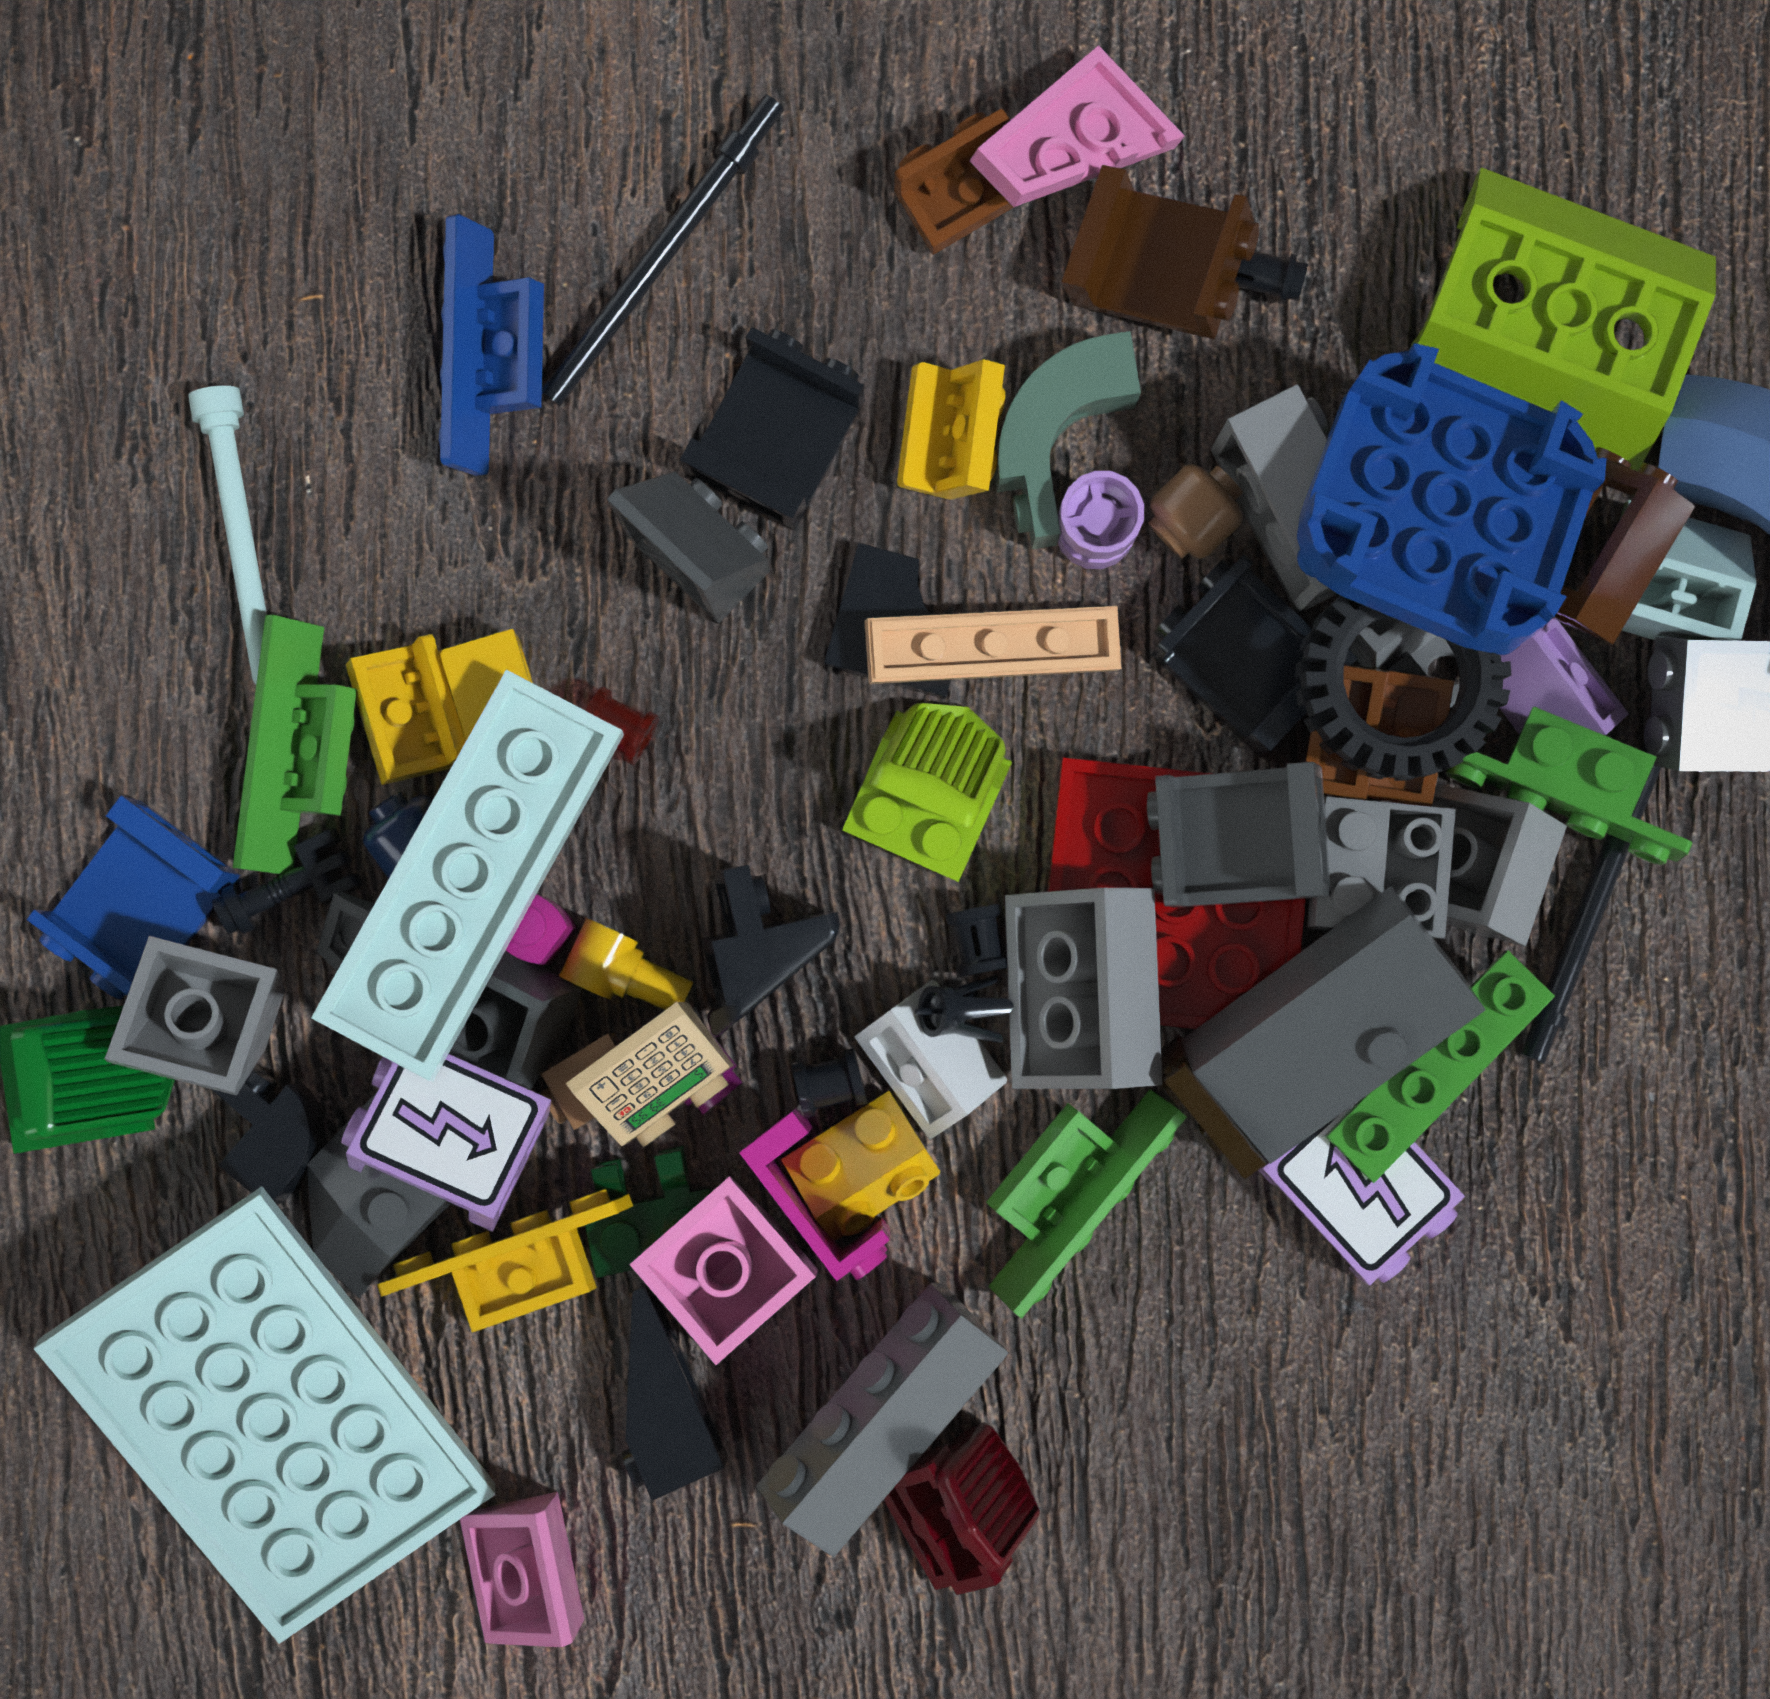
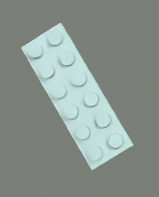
[311,669,624,1082]

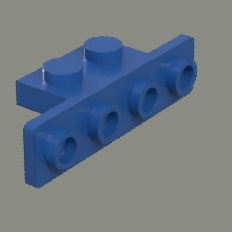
[439,214,544,476]

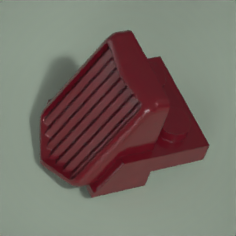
[884,1422,1040,1595]

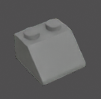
[1432,784,1567,947]
[105,936,285,1096]

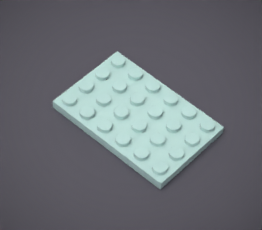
[34,1186,495,1644]

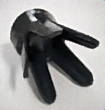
[915,975,1014,1042]

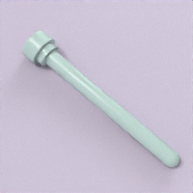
[188,386,267,684]

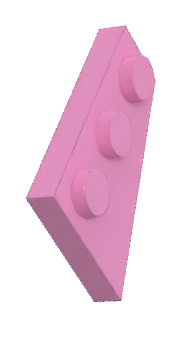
[970,45,1185,207]

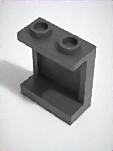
[1147,762,1331,908]

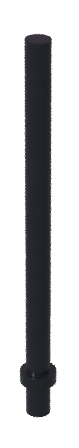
[1520,742,1661,1064]

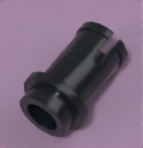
[1235,252,1308,305]

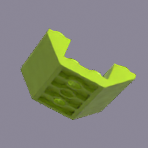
[1409,167,1716,471]

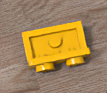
[897,359,1005,500]
[345,634,466,785]
[781,1091,940,1240]

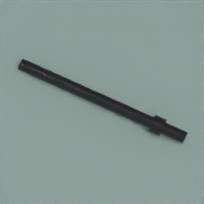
[542,94,784,407]

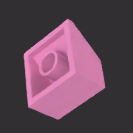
[629,1176,819,1365]

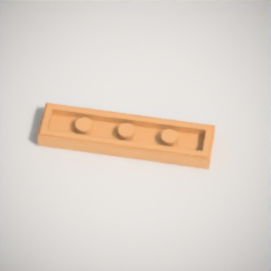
[865,606,1122,684]

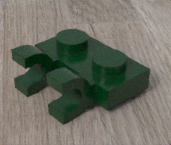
[585,1145,712,1278]

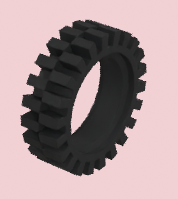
[1295,596,1512,781]

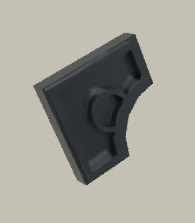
[824,542,951,700]

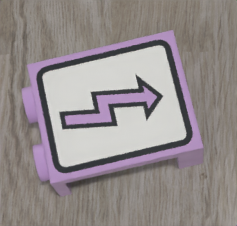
[341,1054,551,1232]
[1258,1103,1465,1285]

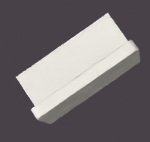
[854,980,1007,1140]

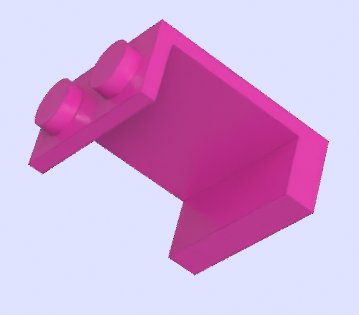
[739,1107,890,1281]

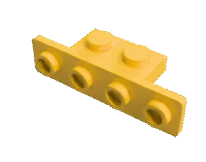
[377,1189,633,1333]

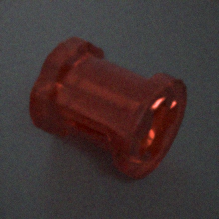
[585,686,659,766]

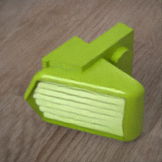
[842,703,1013,882]

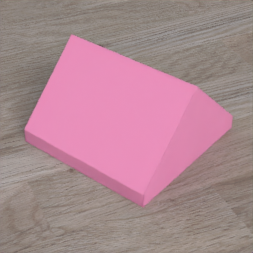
[460,1492,584,1647]

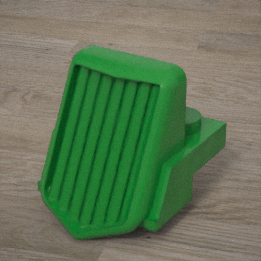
[0,1005,175,1154]

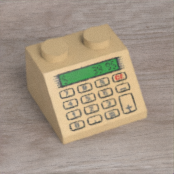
[566,1002,734,1148]

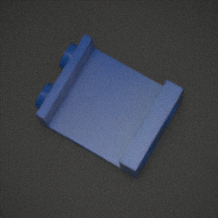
[26,795,241,1000]

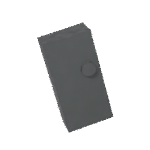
[1181,886,1486,1164]

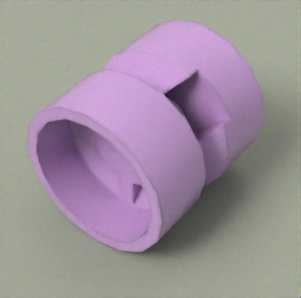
[1057,471,1144,569]

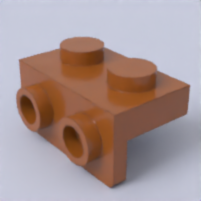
[894,108,1014,255]

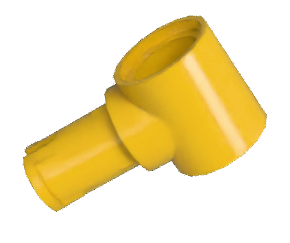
[559,918,693,1010]

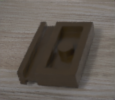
[1161,1035,1266,1180]

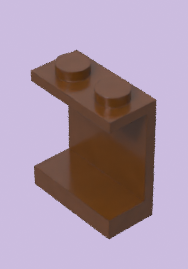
[1061,165,1259,340]

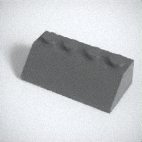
[756,1283,1009,1557]

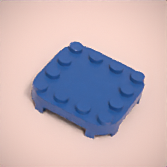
[1297,343,1607,655]

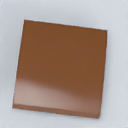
[1306,664,1455,807]

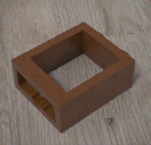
[1553,447,1695,644]

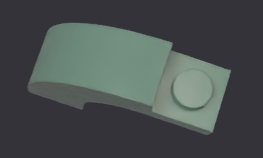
[996,331,1141,550]

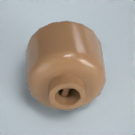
[1148,464,1243,560]

